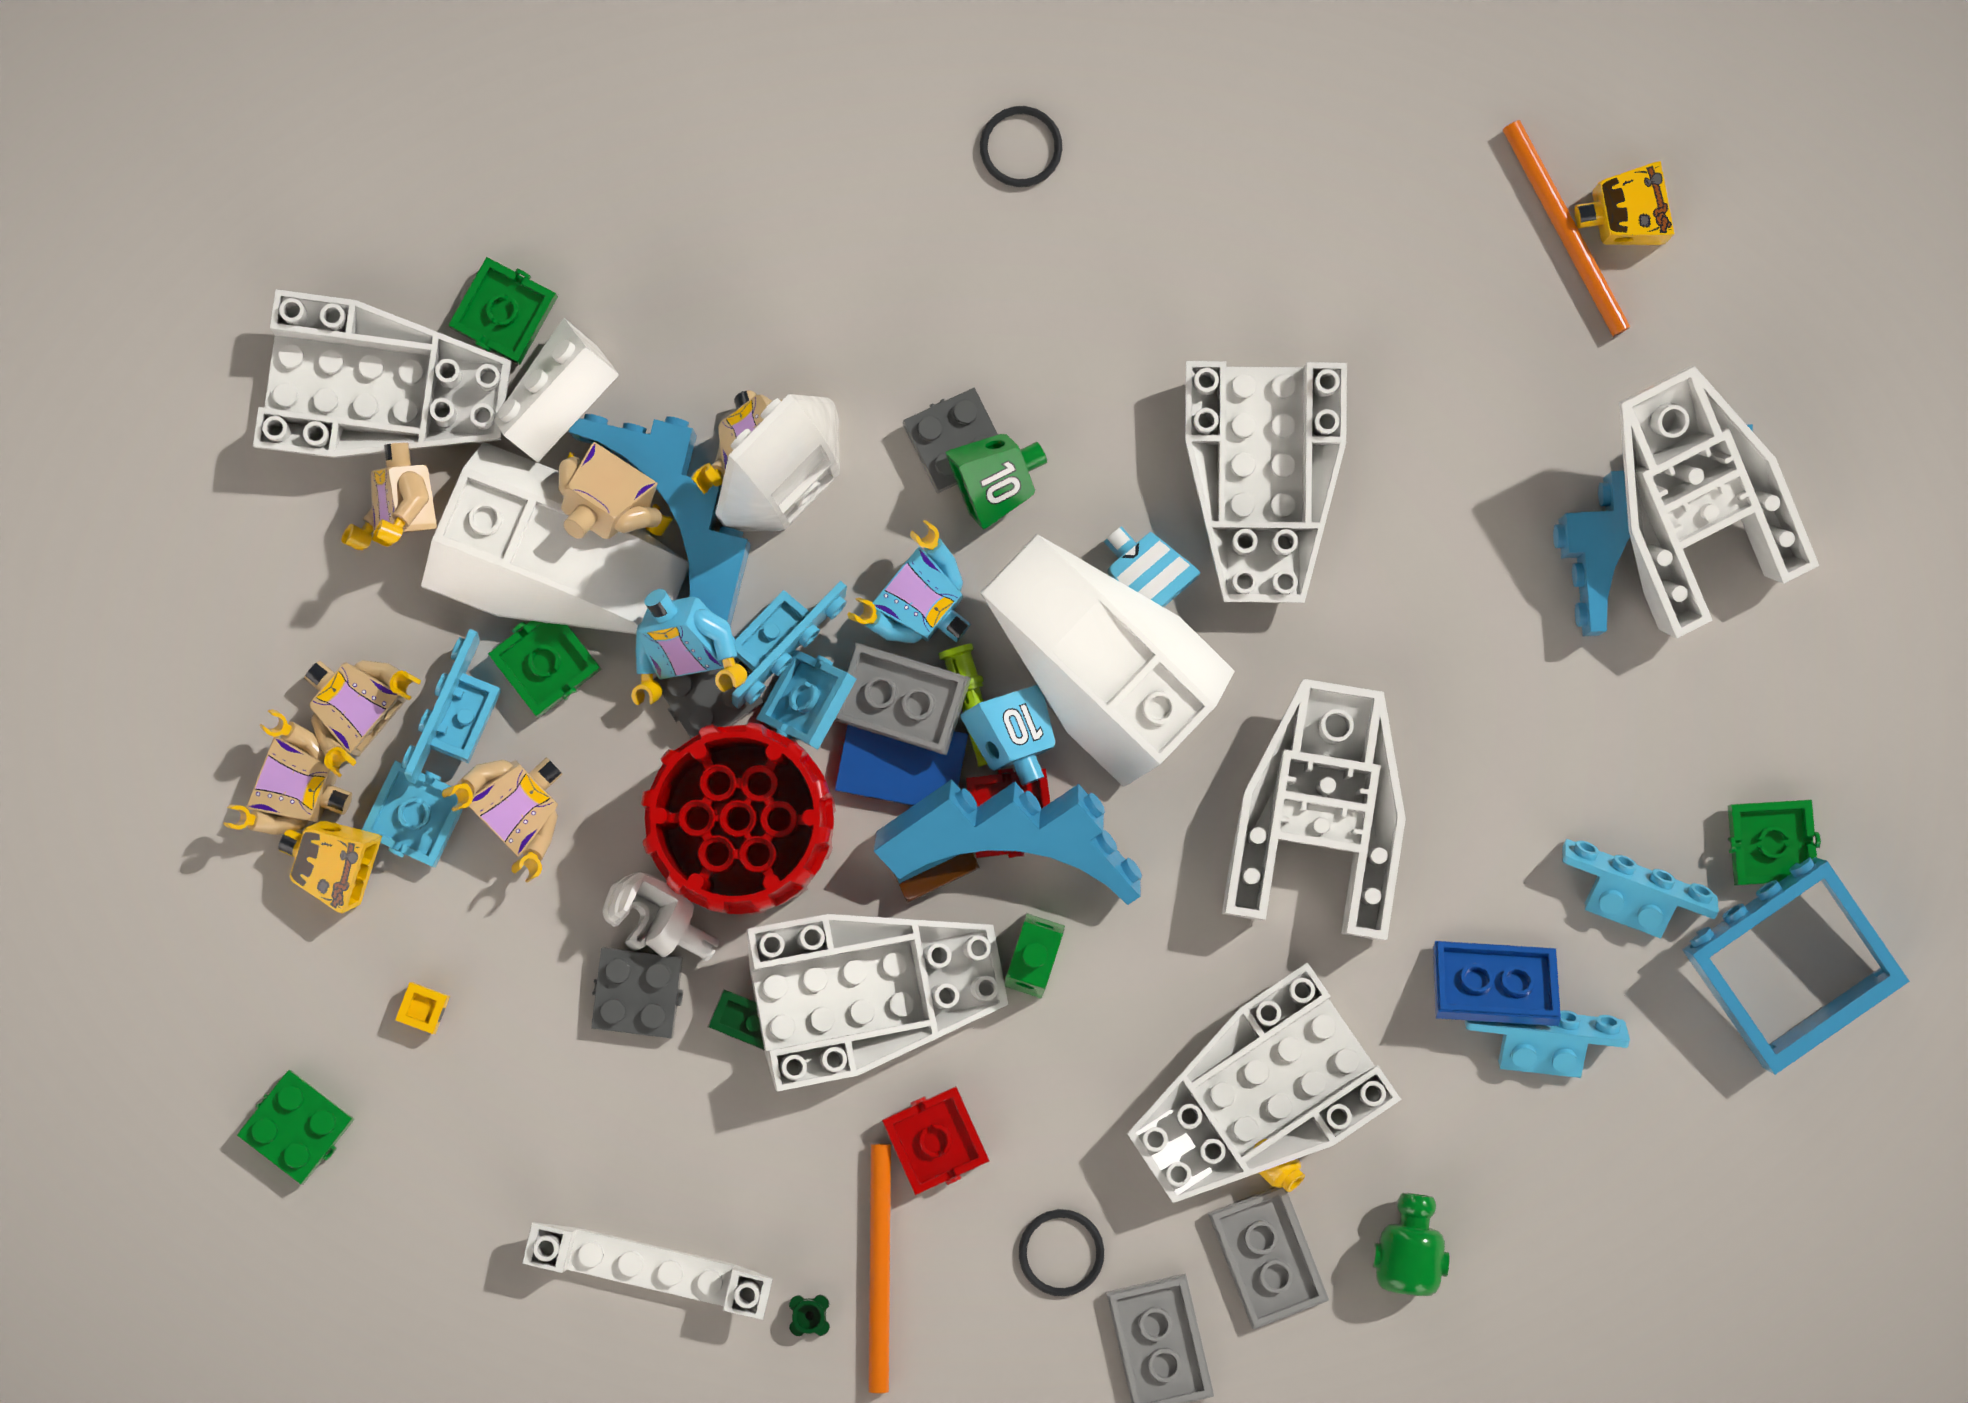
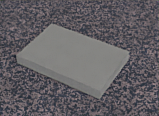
[834,643,971,755]
[1208,1187,1329,1330]
[1106,1274,1214,1403]

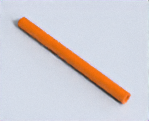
[1503,120,1630,337]
[868,1144,891,1393]

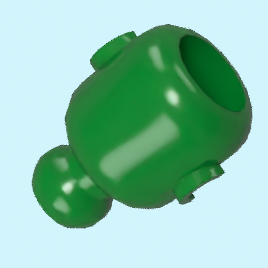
[1373,1193,1450,1296]

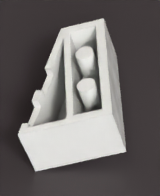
[494,318,619,462]

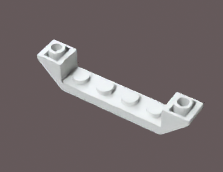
[522,1222,773,1320]

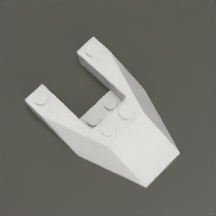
[1619,366,1819,638]
[1222,679,1406,940]

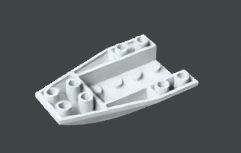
[253,289,511,458]
[1185,361,1347,603]
[715,394,840,531]
[421,442,689,634]
[980,534,1235,787]
[747,914,1008,1092]
[1127,962,1402,1203]

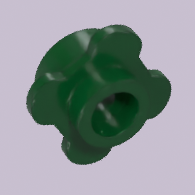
[789,1294,830,1336]

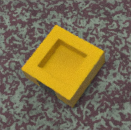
[395,982,450,1034]

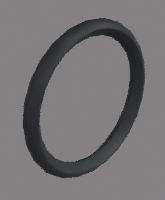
[980,106,1063,187]
[1018,1209,1105,1296]

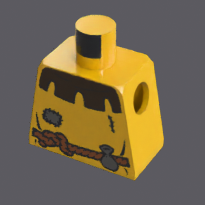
[1574,161,1675,245]
[278,821,382,914]

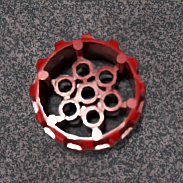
[641,722,836,915]

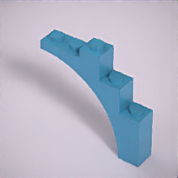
[569,414,751,628]
[1553,424,1753,637]
[874,779,1142,905]

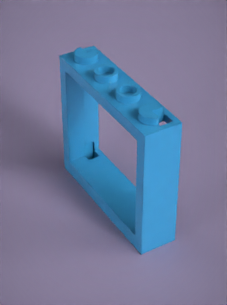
[1682,857,1910,1075]

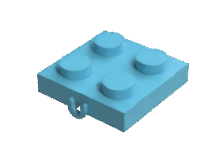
[756,650,857,750]
[362,760,464,868]

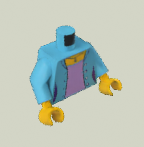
[847,520,971,644]
[631,589,747,705]

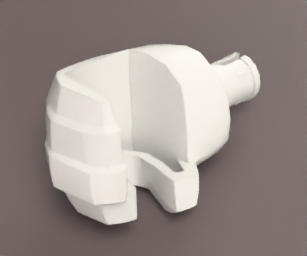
[602,872,719,962]

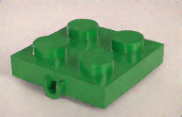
[448,257,558,365]
[488,621,602,718]
[1727,800,1821,886]
[237,1070,355,1185]

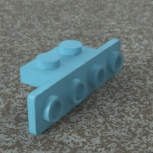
[732,581,847,709]
[401,629,501,784]
[1562,839,1719,939]
[1465,1010,1630,1078]

